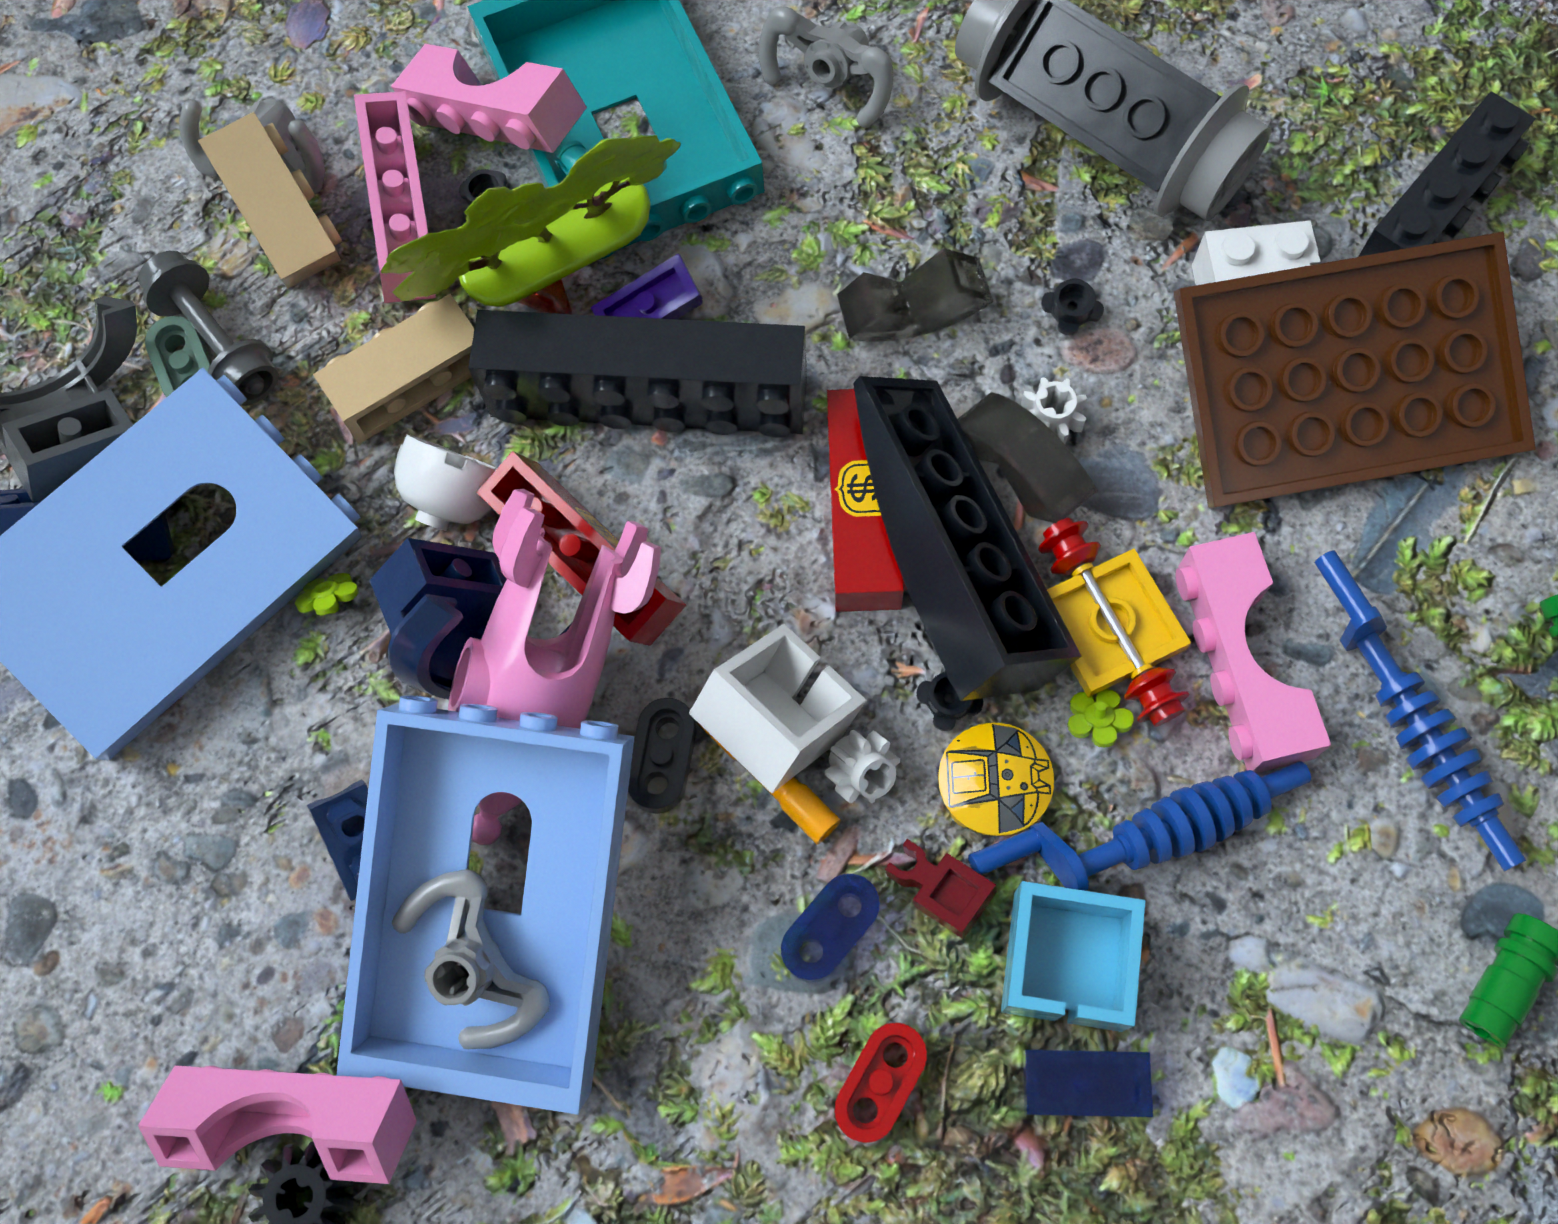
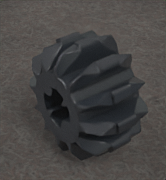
[248,1142,359,1224]

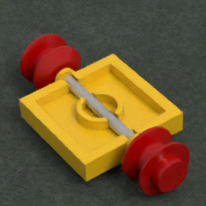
[1038,518,1191,727]

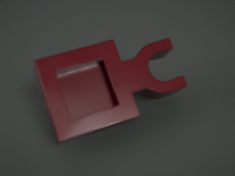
[885,839,997,940]

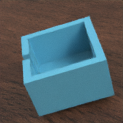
[1001,881,1146,1032]

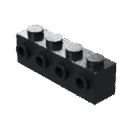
[1358,91,1536,257]

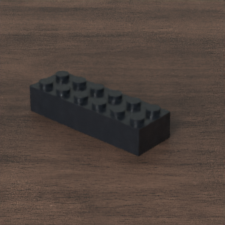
[468,309,807,438]

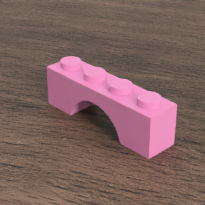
[391,44,587,153]
[1175,532,1331,773]
[138,1066,417,1184]

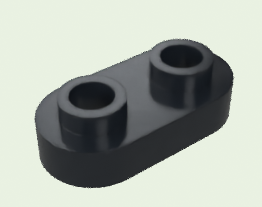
[628,698,697,814]

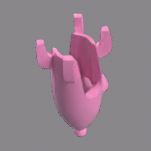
[448,489,661,845]

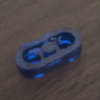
[781,874,880,983]

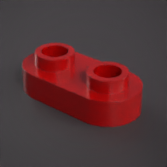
[835,1023,927,1143]

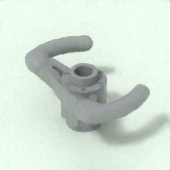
[759,7,893,128]
[179,99,325,194]
[392,869,550,1049]

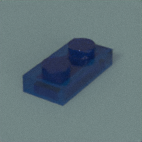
[1023,1050,1153,1118]

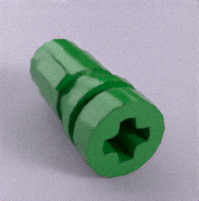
[1459,913,1558,1048]

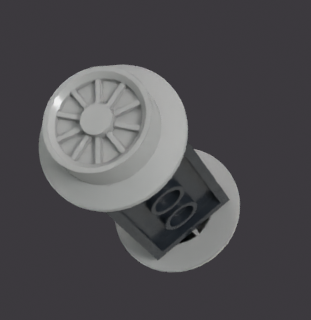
[955,0,1271,221]

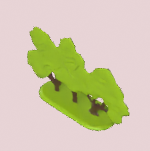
[381,135,681,307]

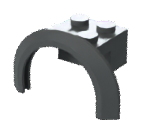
[0,296,137,503]

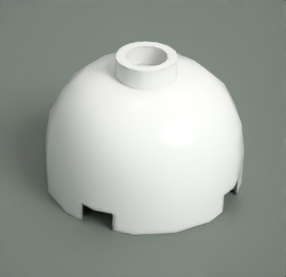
[394,434,497,531]

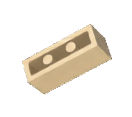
[198,112,343,289]
[313,294,474,445]

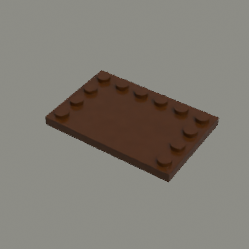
[1173,231,1536,508]

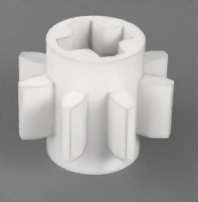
[1019,377,1087,447]
[824,730,900,803]

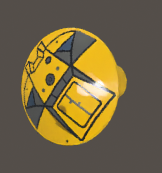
[938,723,1054,836]

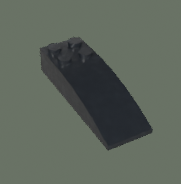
[853,376,1082,701]

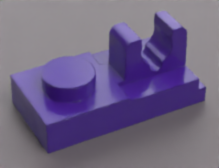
[591,253,703,319]

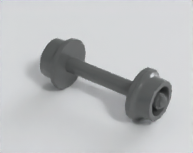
[138,250,279,406]

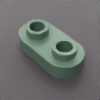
[145,316,212,397]

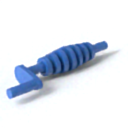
[1314,550,1526,872]
[968,761,1311,891]

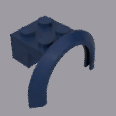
[369,538,573,700]

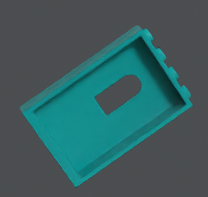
[467,0,765,260]

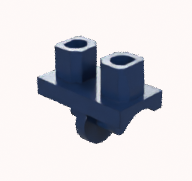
[307,779,368,901]

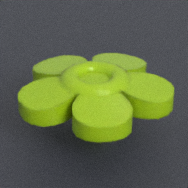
[295,573,359,616]
[1067,689,1134,748]

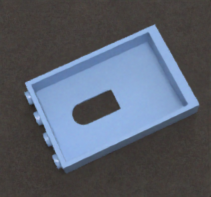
[0,367,362,761]
[336,695,635,1115]

